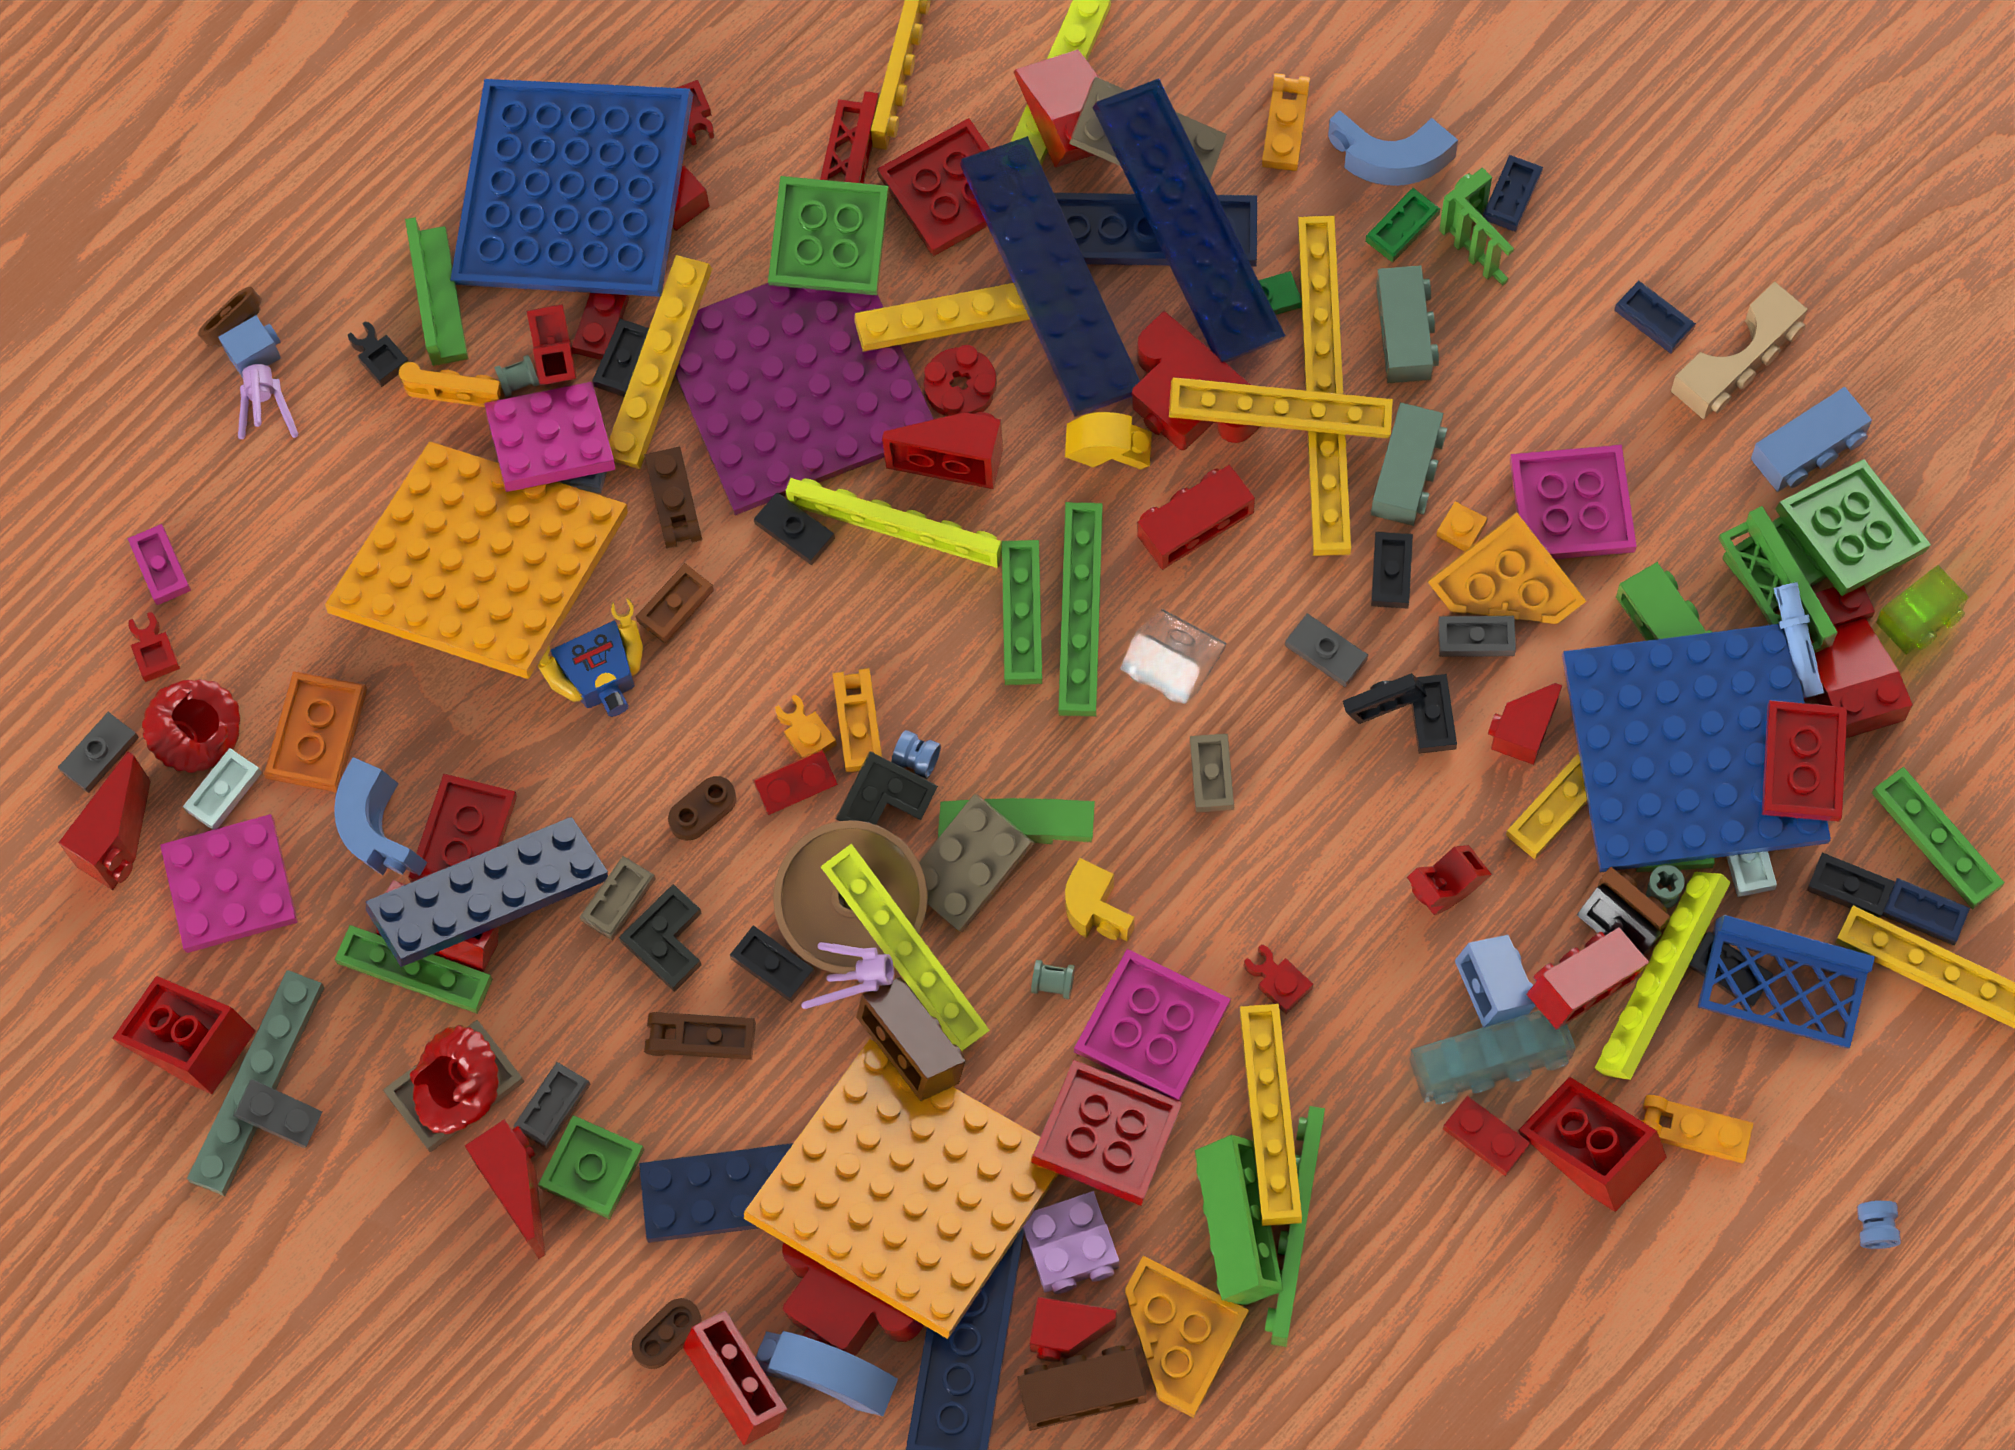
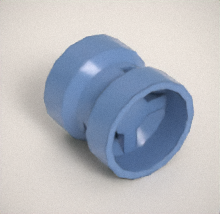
[891,730,941,779]
[1857,1201,1901,1249]

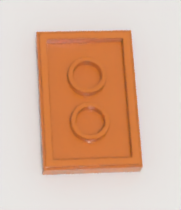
[264,671,367,792]

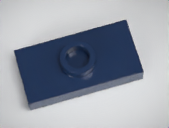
[1483,155,1543,232]
[1614,280,1696,354]
[1882,878,1970,945]

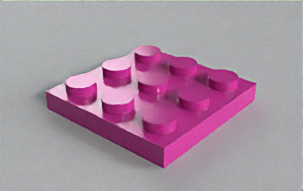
[484,382,615,492]
[1510,445,1637,559]
[160,814,298,953]
[1074,949,1231,1101]

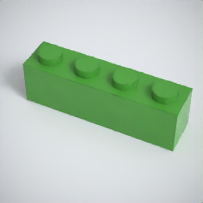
[1616,562,1712,641]
[1195,1135,1283,1306]

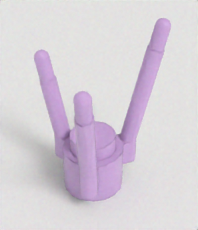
[238,364,298,439]
[801,942,894,1009]

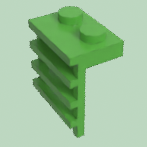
[1439,167,1514,286]

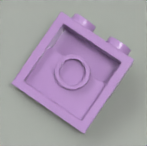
[1022,1191,1119,1294]

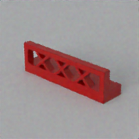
[820,91,879,184]

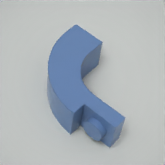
[1328,110,1458,186]
[334,757,427,876]
[756,1331,898,1416]

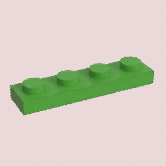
[1002,540,1042,685]
[1872,767,2005,910]
[335,925,493,1014]

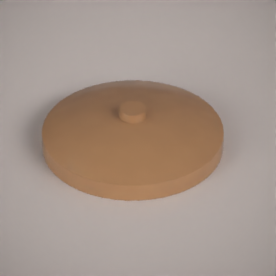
[773,820,928,974]

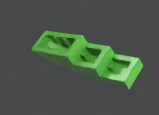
[938,798,1095,844]

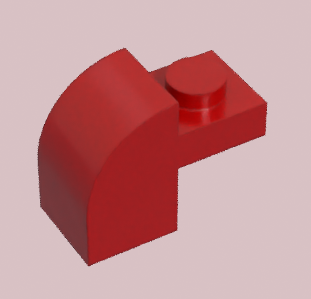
[526,304,577,385]
[1406,845,1492,915]

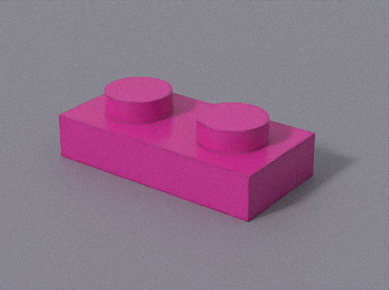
[127,524,191,605]

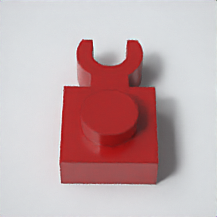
[676,80,714,146]
[128,612,181,683]
[1244,944,1313,1014]

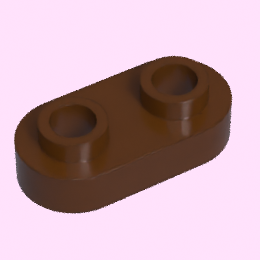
[198,287,262,347]
[668,776,736,841]
[632,1298,702,1369]

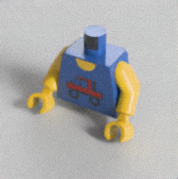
[538,598,643,717]

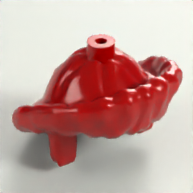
[142,679,240,773]
[410,1025,499,1134]

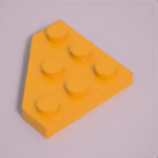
[1427,512,1586,624]
[1125,1255,1249,1418]

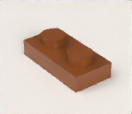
[635,563,714,643]
[1598,867,1670,933]

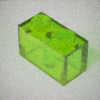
[1876,565,1969,655]

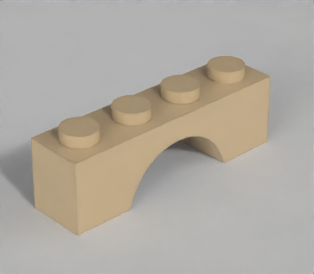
[1671,281,1808,420]

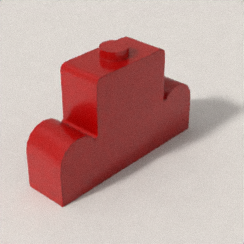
[1132,311,1261,451]
[782,1243,924,1356]

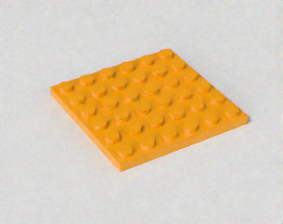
[325,441,628,679]
[744,1039,1059,1339]

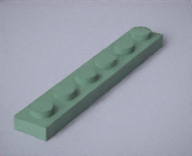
[187,970,324,1196]

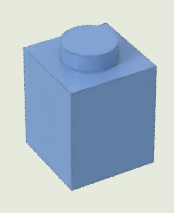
[219,315,281,379]

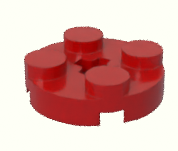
[924,345,997,416]

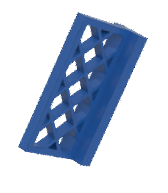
[1698,915,1875,1049]

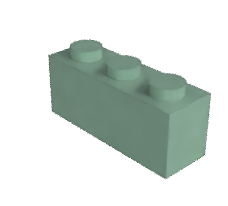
[1376,265,1439,383]
[1371,402,1448,526]

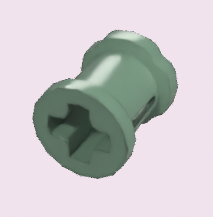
[494,355,540,398]
[1646,865,1684,909]
[1031,960,1075,999]

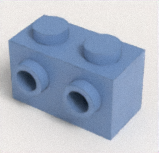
[1455,935,1536,1029]

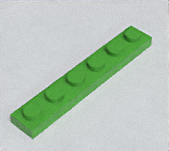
[1058,502,1103,717]
[1265,1106,1325,1347]

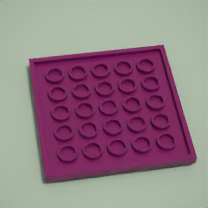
[675,283,934,515]

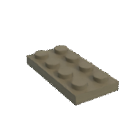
[1069,77,1227,201]

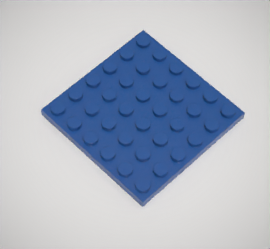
[450,79,693,297]
[1562,624,1831,873]

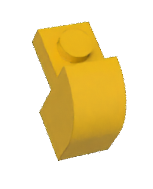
[1065,412,1152,470]
[1065,858,1134,942]

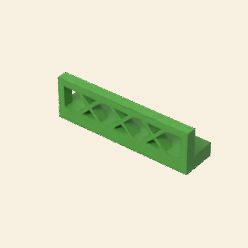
[405,217,468,366]
[1718,506,1837,653]

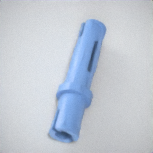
[1773,582,1825,698]

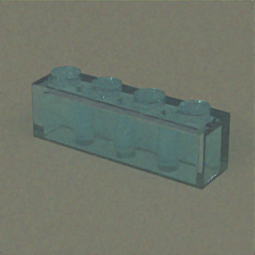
[1409,1011,1576,1104]

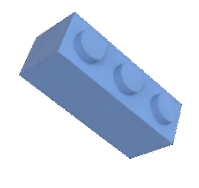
[1751,387,1872,492]

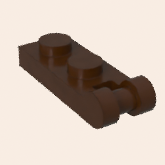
[644,446,702,549]
[644,1012,756,1060]

